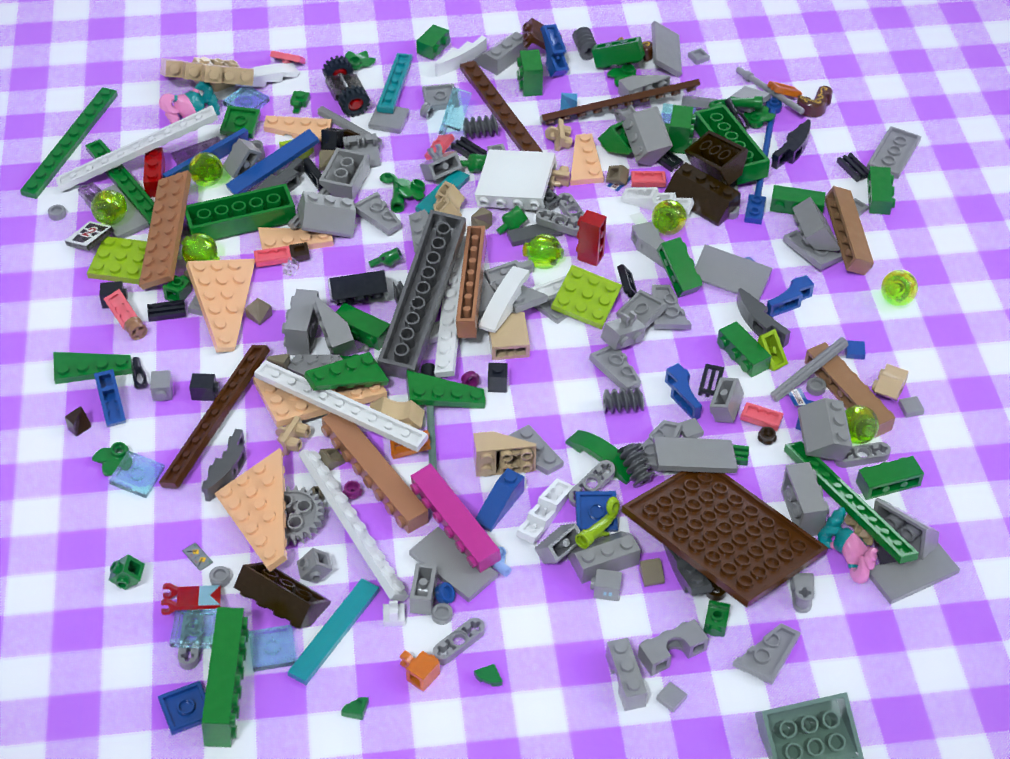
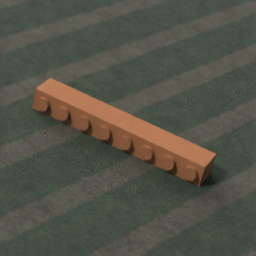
[456,226,487,338]
[321,413,429,534]

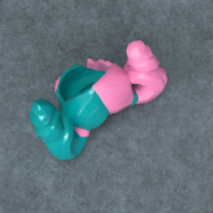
[159,81,220,124]
[818,507,878,584]

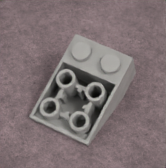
[313,296,358,356]

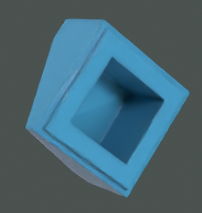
[560,93,578,110]

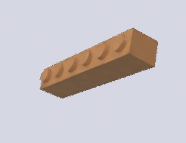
[825,185,874,275]
[804,342,896,439]

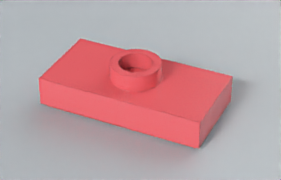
[270,50,306,65]
[424,134,455,160]
[631,171,666,187]
[253,246,292,268]
[104,289,138,330]
[740,402,784,431]

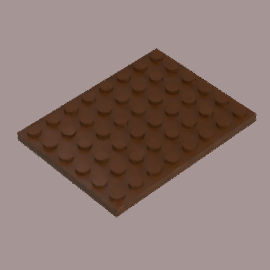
[621,471,828,608]

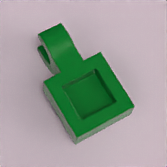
[290,91,310,114]

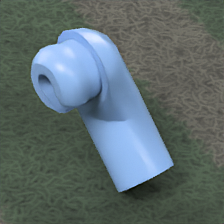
[492,547,511,577]

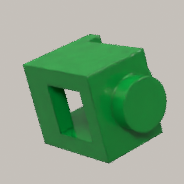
[162,275,192,301]
[703,600,730,637]

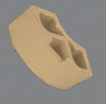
[433,181,465,216]
[871,364,909,401]
[370,396,425,430]

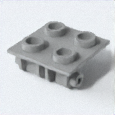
[343,133,381,167]

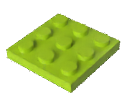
[87,236,147,284]
[551,265,622,330]

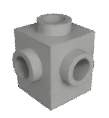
[297,548,333,584]

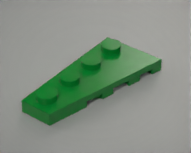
[53,352,133,384]
[304,352,389,391]
[406,370,486,409]

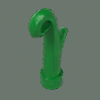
[708,96,763,109]
[379,172,405,213]

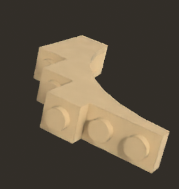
[160,58,254,86]

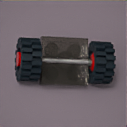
[322,55,370,117]

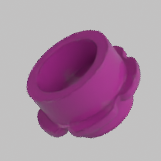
[461,370,479,387]
[343,481,363,500]

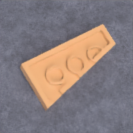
[263,115,332,142]
[570,133,604,186]
[258,227,334,250]

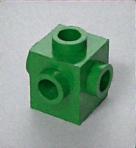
[108,554,145,590]

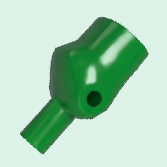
[460,154,487,174]
[496,205,528,235]
[368,247,403,268]

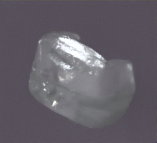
[282,257,299,276]

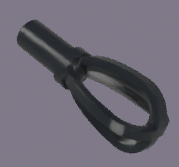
[724,98,749,130]
[132,357,148,389]

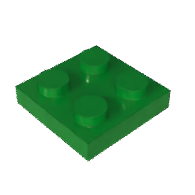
[220,105,261,139]

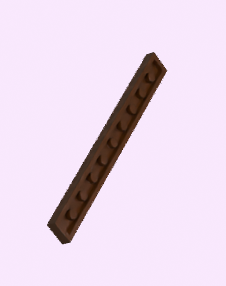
[460,60,543,152]
[539,79,701,125]
[159,345,270,489]

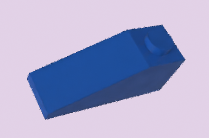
[475,468,525,532]

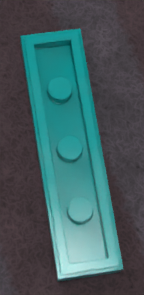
[415,170,470,214]

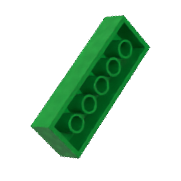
[693,104,770,185]
[185,183,296,244]
[201,607,249,748]

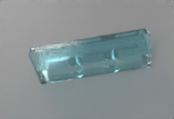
[438,87,472,135]

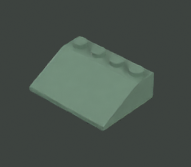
[754,692,864,759]

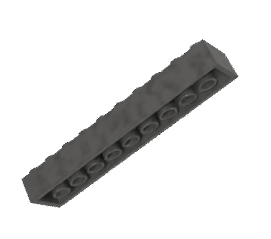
[377,210,466,379]

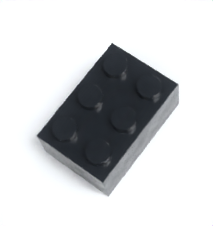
[327,270,388,304]

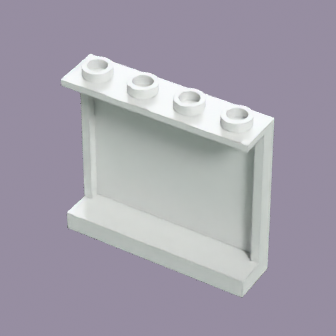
[475,150,557,210]

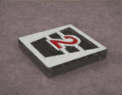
[64,221,114,251]

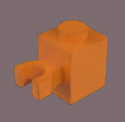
[400,650,440,692]

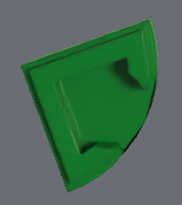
[474,664,503,687]
[341,697,369,720]

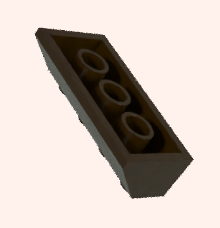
[684,130,748,186]
[664,162,741,226]
[233,562,331,629]

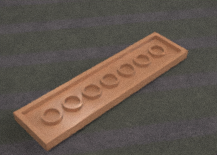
[139,170,192,290]

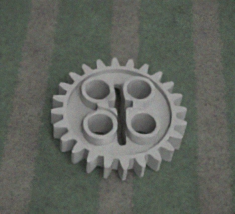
[284,485,325,546]

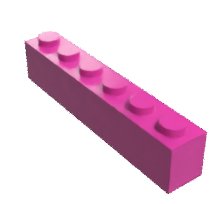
[410,463,501,573]

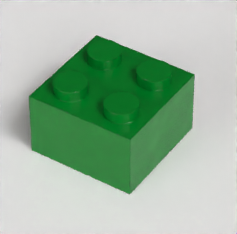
[517,49,543,97]
[669,105,696,154]

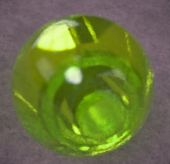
[188,152,223,187]
[91,190,127,225]
[651,200,687,235]
[181,233,221,264]
[522,234,564,270]
[881,269,918,306]
[845,405,879,444]

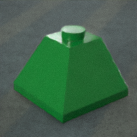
[598,120,633,155]

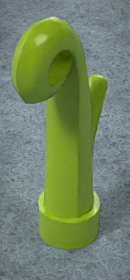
[575,496,620,549]

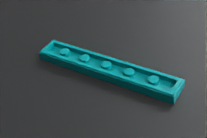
[377,53,413,114]
[288,578,380,685]

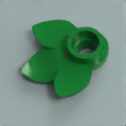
[345,50,376,70]
[607,64,636,87]
[744,106,776,128]
[394,178,425,200]
[92,442,132,476]

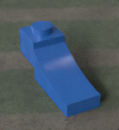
[540,24,570,77]
[767,275,814,317]
[665,363,702,420]
[94,369,126,427]

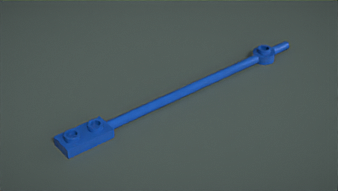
[744,96,782,225]

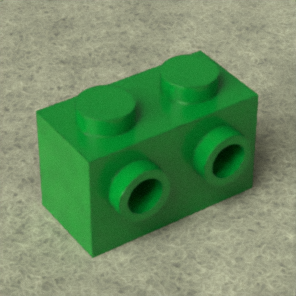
[416,24,451,59]

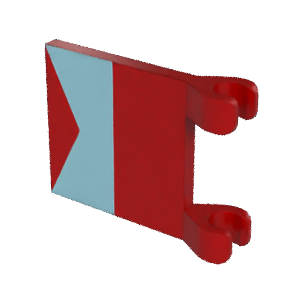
[161,583,221,615]

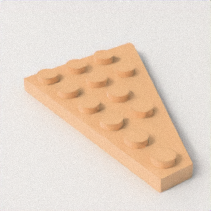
[186,259,255,353]
[253,377,387,427]
[214,448,287,572]

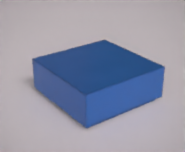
[845,340,866,360]

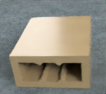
[488,312,530,360]

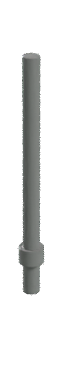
[736,66,805,114]

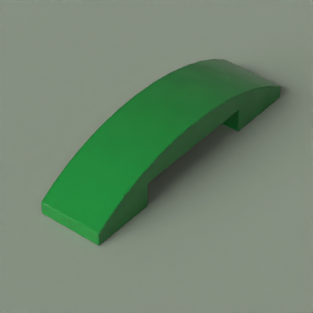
[565,430,632,485]

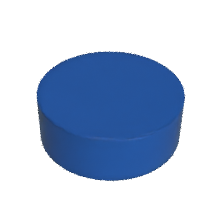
[434,582,455,604]

